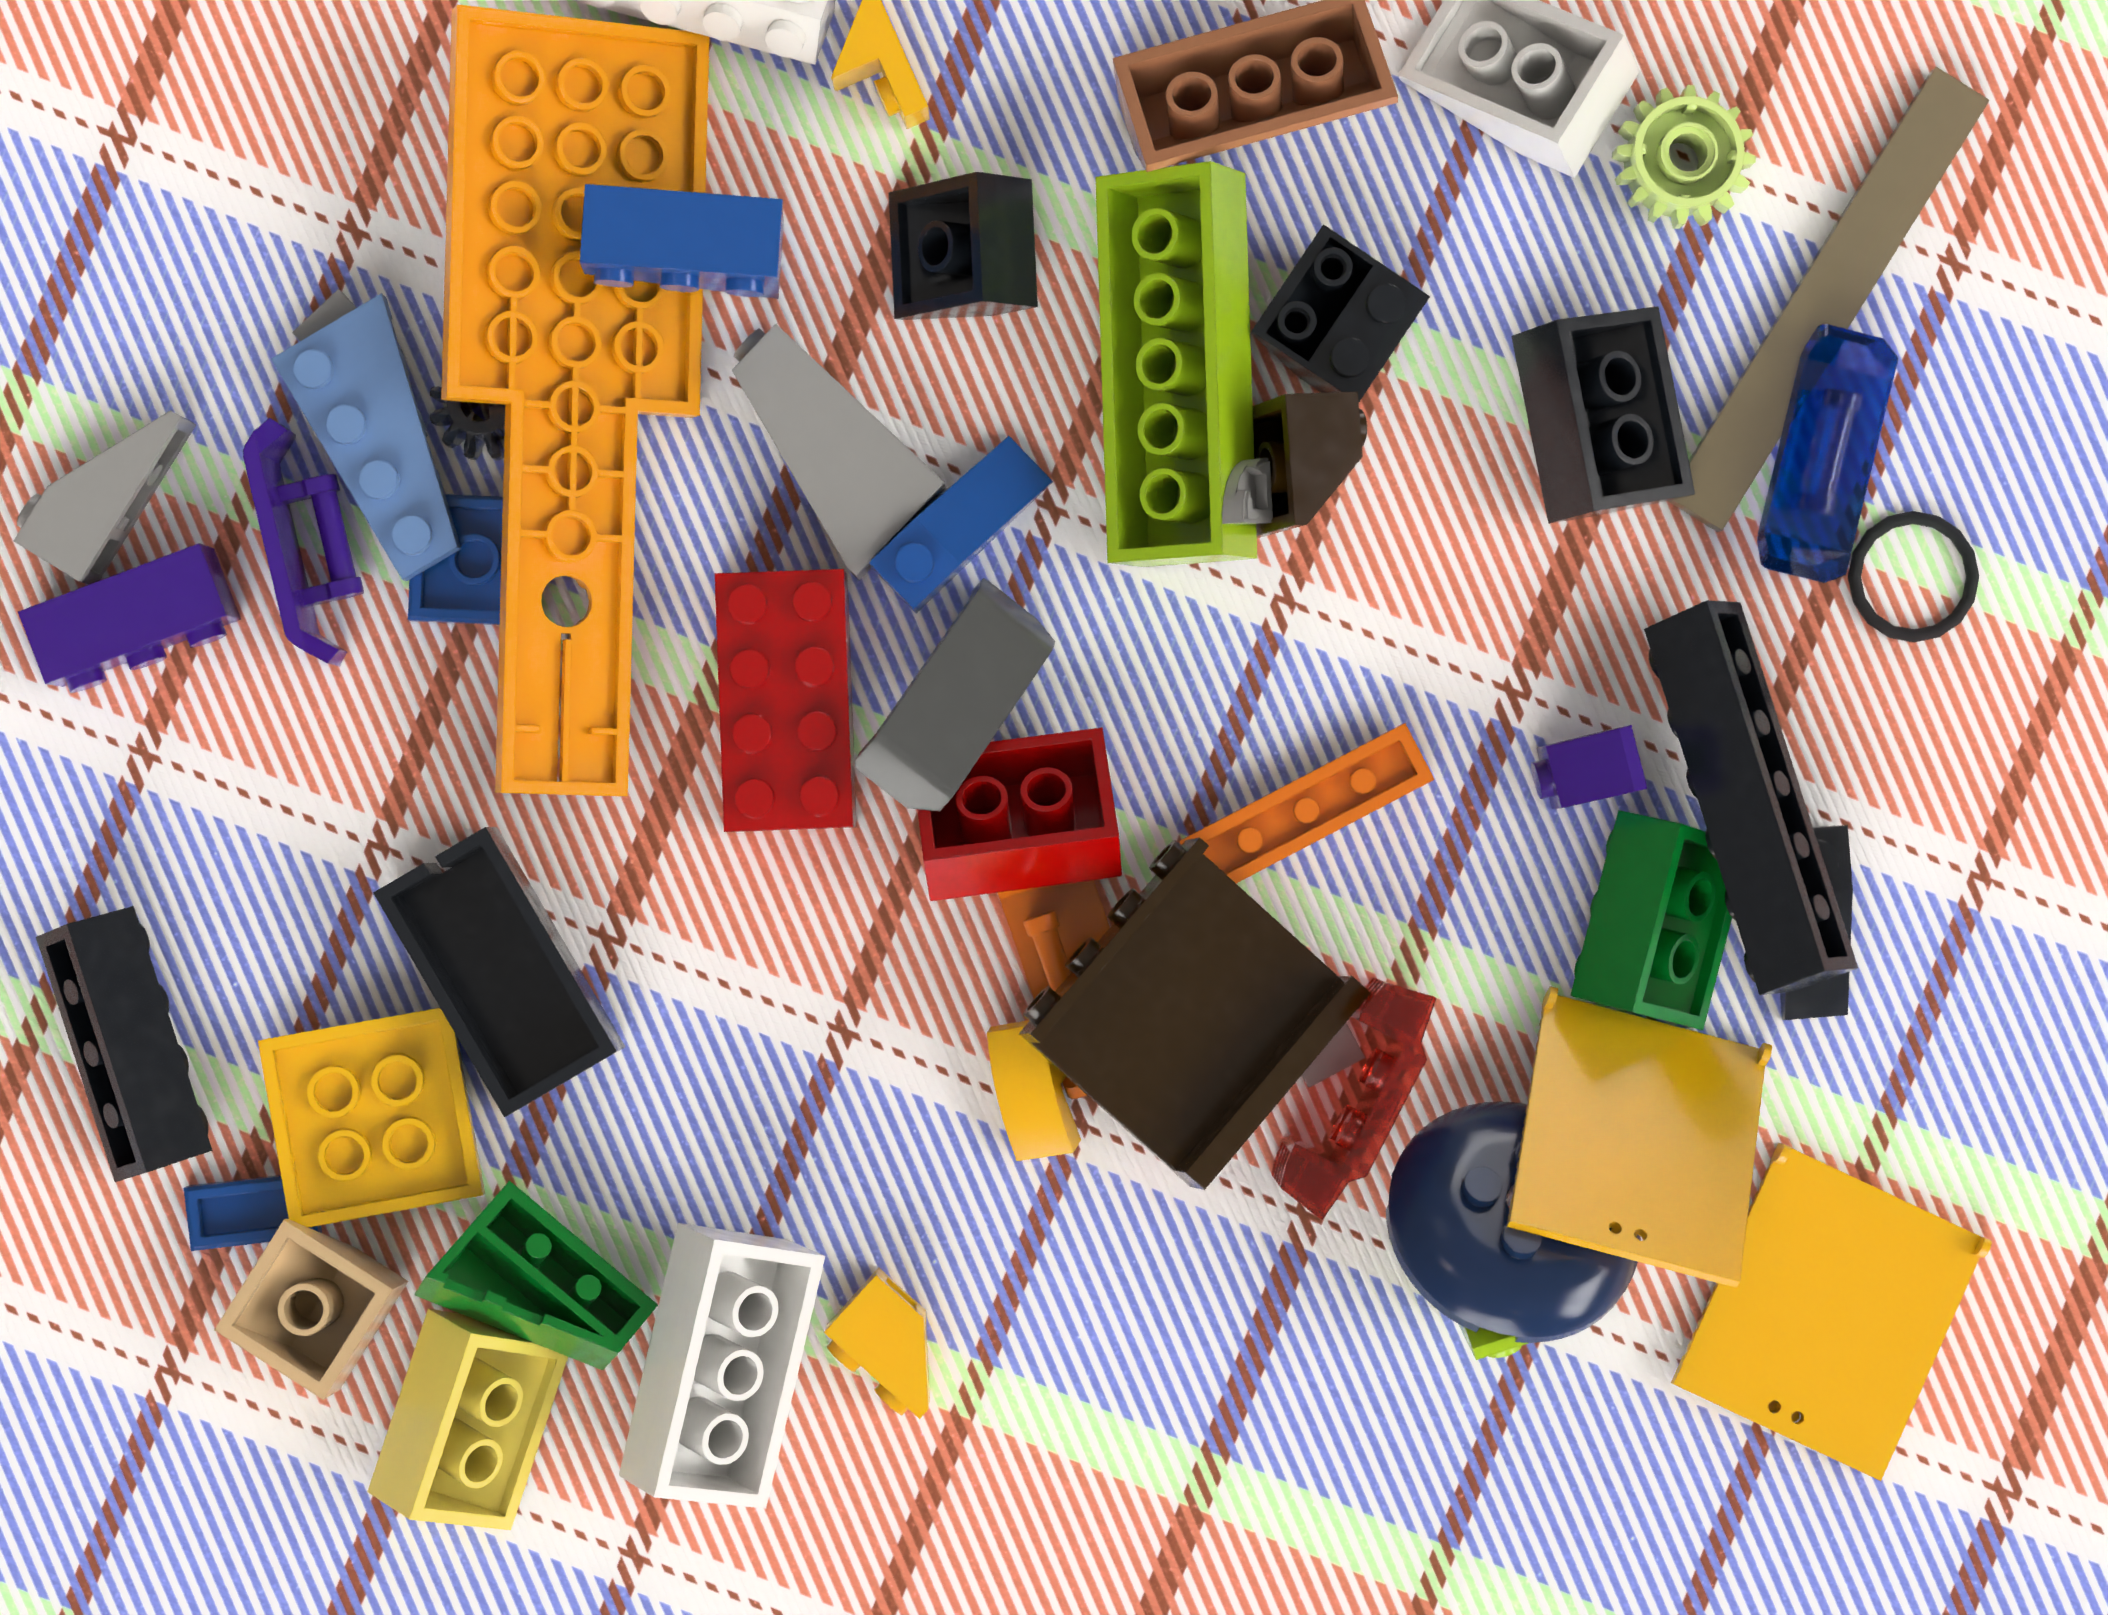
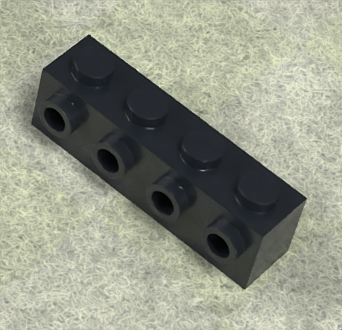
[36,906,213,1182]

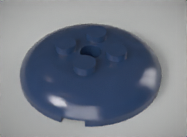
[1386,1101,1641,1343]

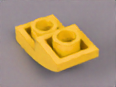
[987,1020,1081,1161]

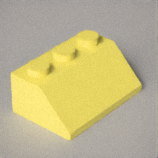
[367,1309,568,1530]

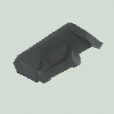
[855,578,1055,811]

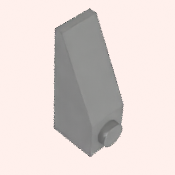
[13,410,196,585]

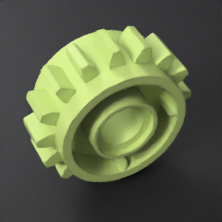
[1612,85,1756,229]

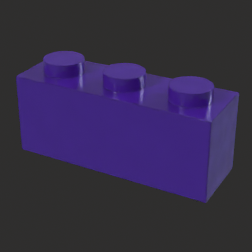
[18,543,241,693]

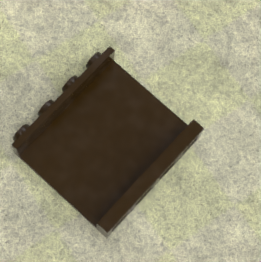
[1019,837,1371,1190]

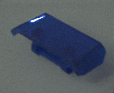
[1757,324,1899,583]

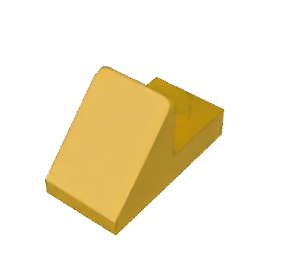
[831,0,930,129]

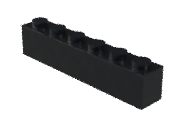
[1644,600,1858,995]

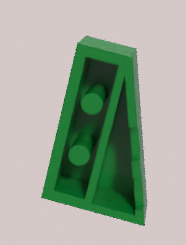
[414,1180,658,1370]

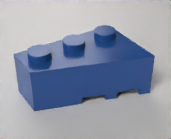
[580,184,784,299]

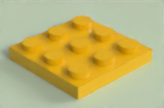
[258,1008,485,1228]

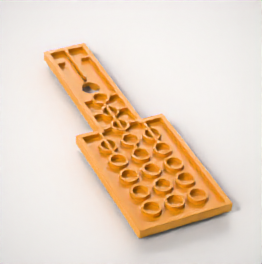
[441,4,710,797]

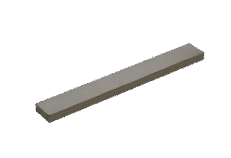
[1668,67,1990,532]

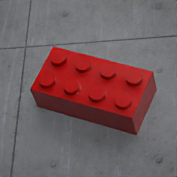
[714,569,857,832]

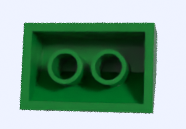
[1570,810,1732,1030]

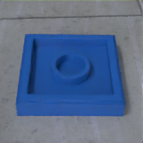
[408,494,503,625]

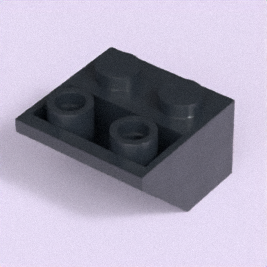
[1251,224,1430,402]

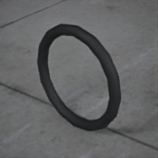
[1848,511,1979,642]

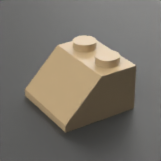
[214,1219,409,1400]

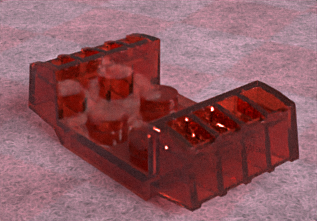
[1271,978,1437,1220]

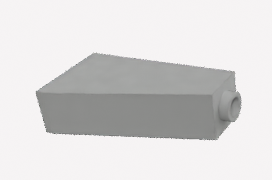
[732,324,946,580]

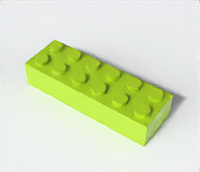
[1095,161,1257,567]

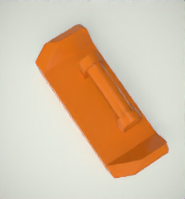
[998,880,1110,1099]

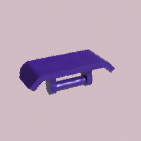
[243,418,364,667]

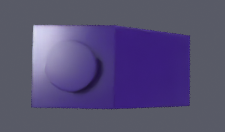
[1531,725,1648,809]

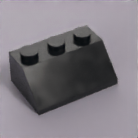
[1511,306,1695,524]

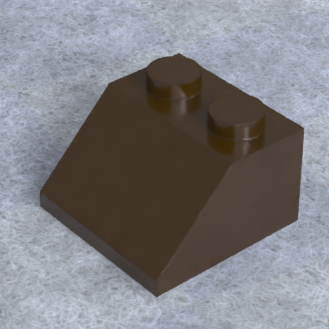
[1253,392,1367,538]

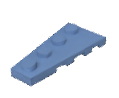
[271,293,461,581]

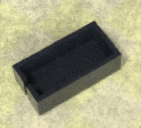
[373,827,625,1117]

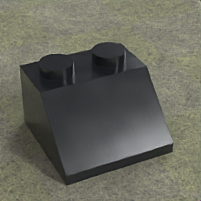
[889,172,1038,320]

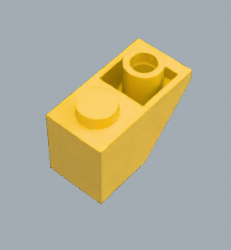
[824,1267,930,1419]

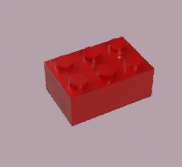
[917,727,1122,901]

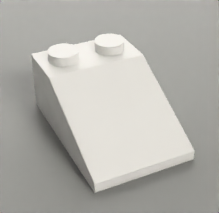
[1398,0,1640,178]

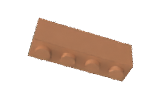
[1112,0,1398,172]

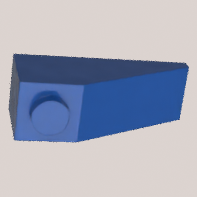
[869,436,1053,614]

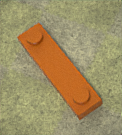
[1178,723,1435,883]

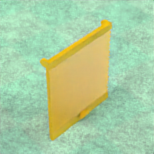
[1507,986,1772,1287]
[1671,1143,1992,1481]

